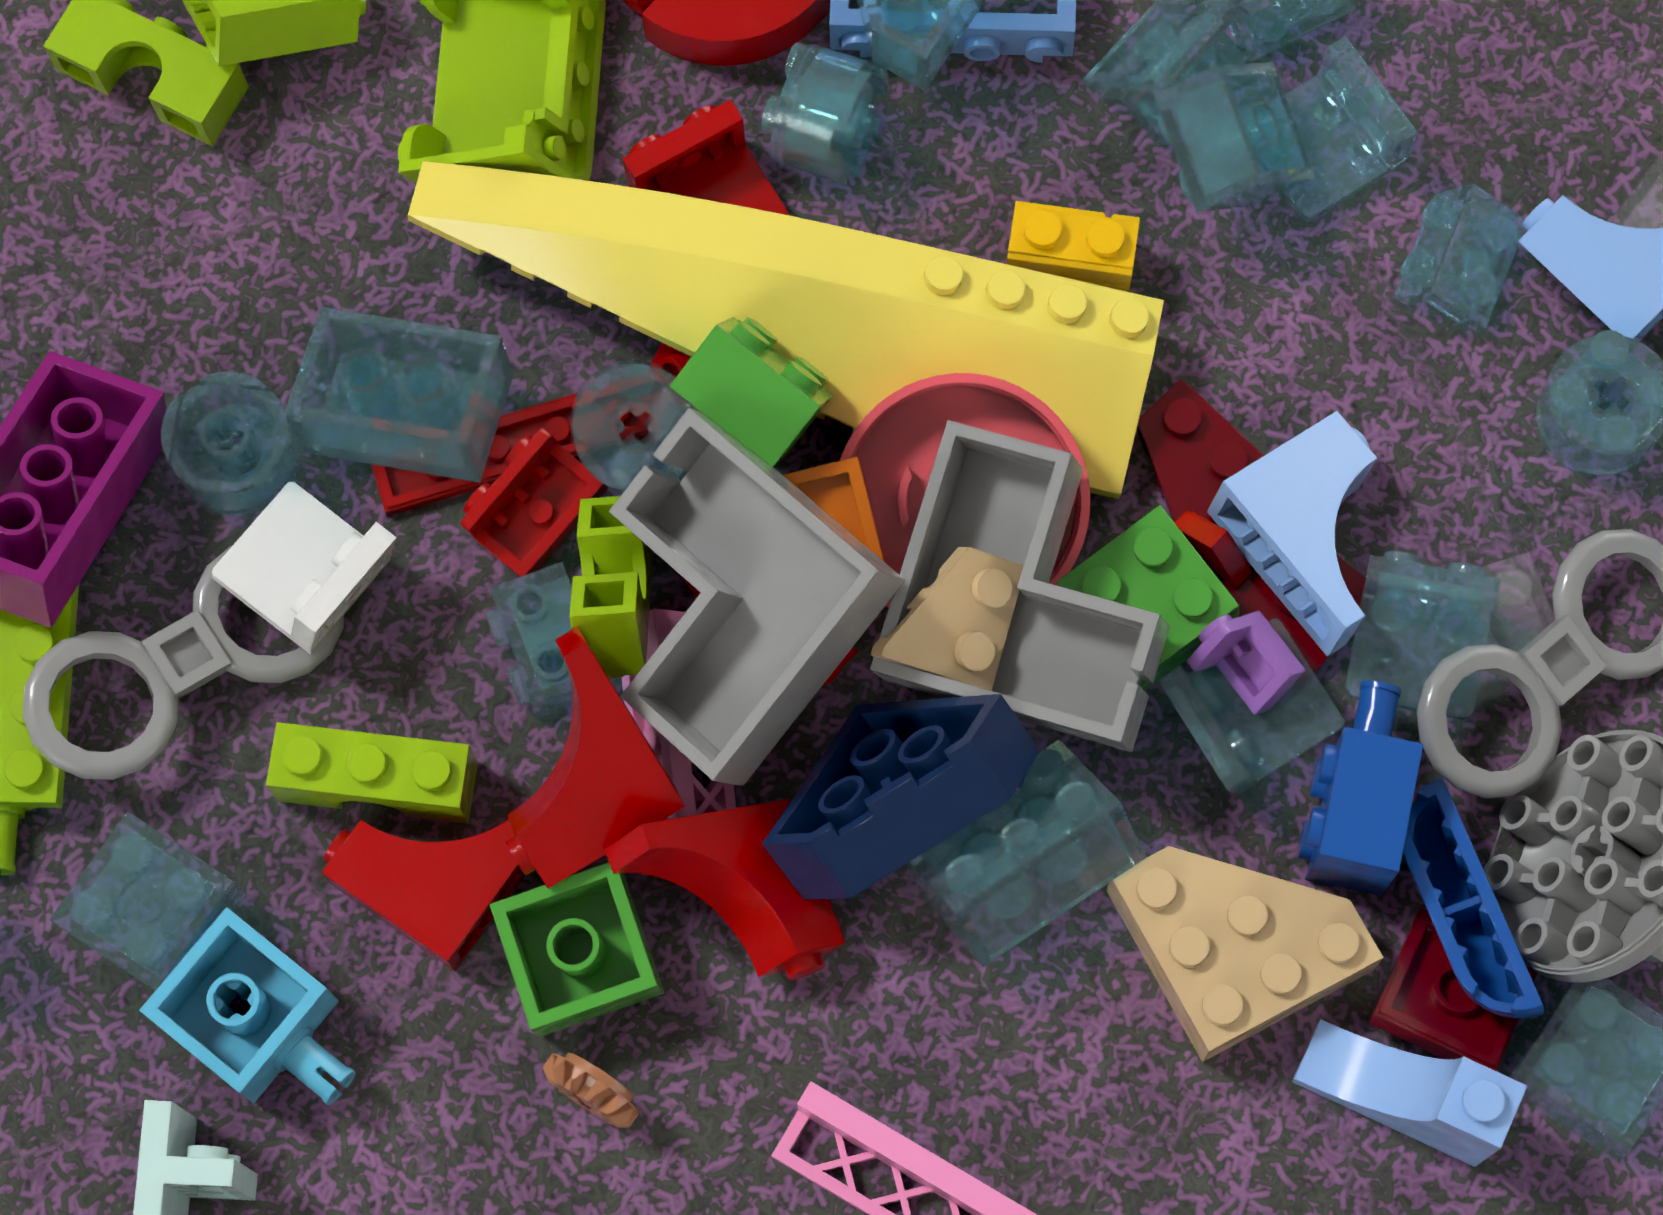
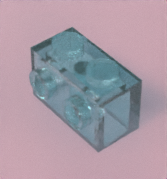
[485,562,573,719]

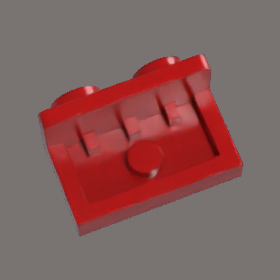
[460,428,608,583]

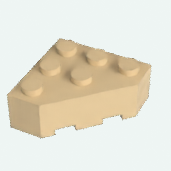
[1107,846,1384,1062]

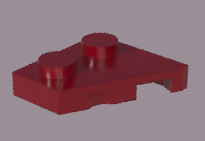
[1137,378,1265,523]

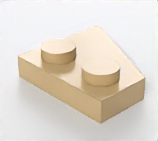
[871,547,1024,691]

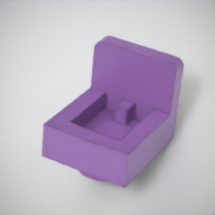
[1187,611,1306,715]

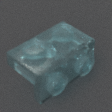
[1395,184,1525,331]

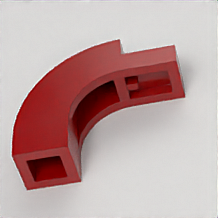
[622,0,830,66]

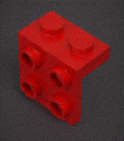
[622,99,790,216]

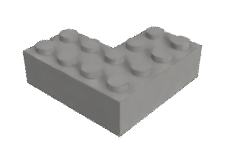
[609,408,905,786]
[870,420,1170,752]

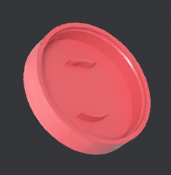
[840,373,1090,608]

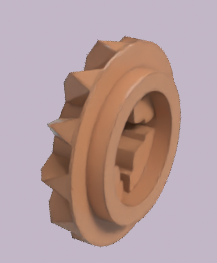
[543,1052,640,1128]

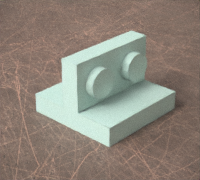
[133,1100,258,1215]

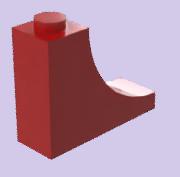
[506,626,685,889]
[604,799,845,980]
[321,820,526,972]

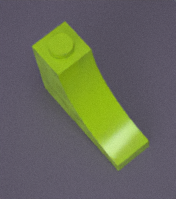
[182,0,366,66]

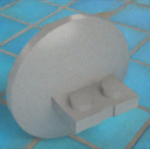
[1483,729,1663,982]

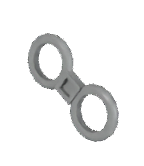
[1416,529,1663,798]
[22,546,344,780]

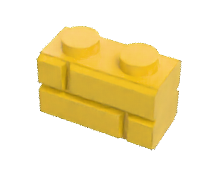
[1007,201,1140,292]

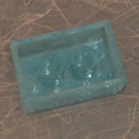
[284,307,514,483]
[906,739,1147,967]

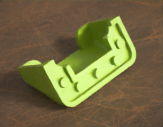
[398,0,606,184]

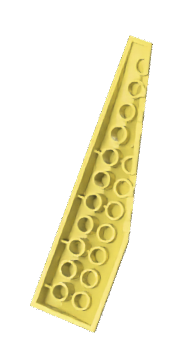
[408,161,1164,499]

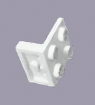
[212,482,397,654]

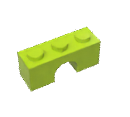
[43,0,249,147]
[569,496,653,678]
[266,722,478,824]

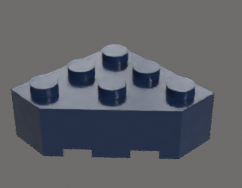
[762,694,1040,899]

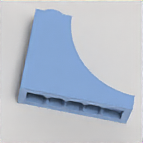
[1518,195,1663,347]
[1207,411,1377,657]
[1292,1019,1527,1167]

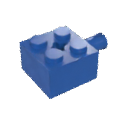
[1297,680,1423,896]

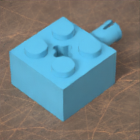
[139,907,356,1105]

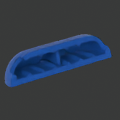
[1403,776,1544,1019]

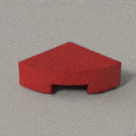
[1174,510,1252,588]

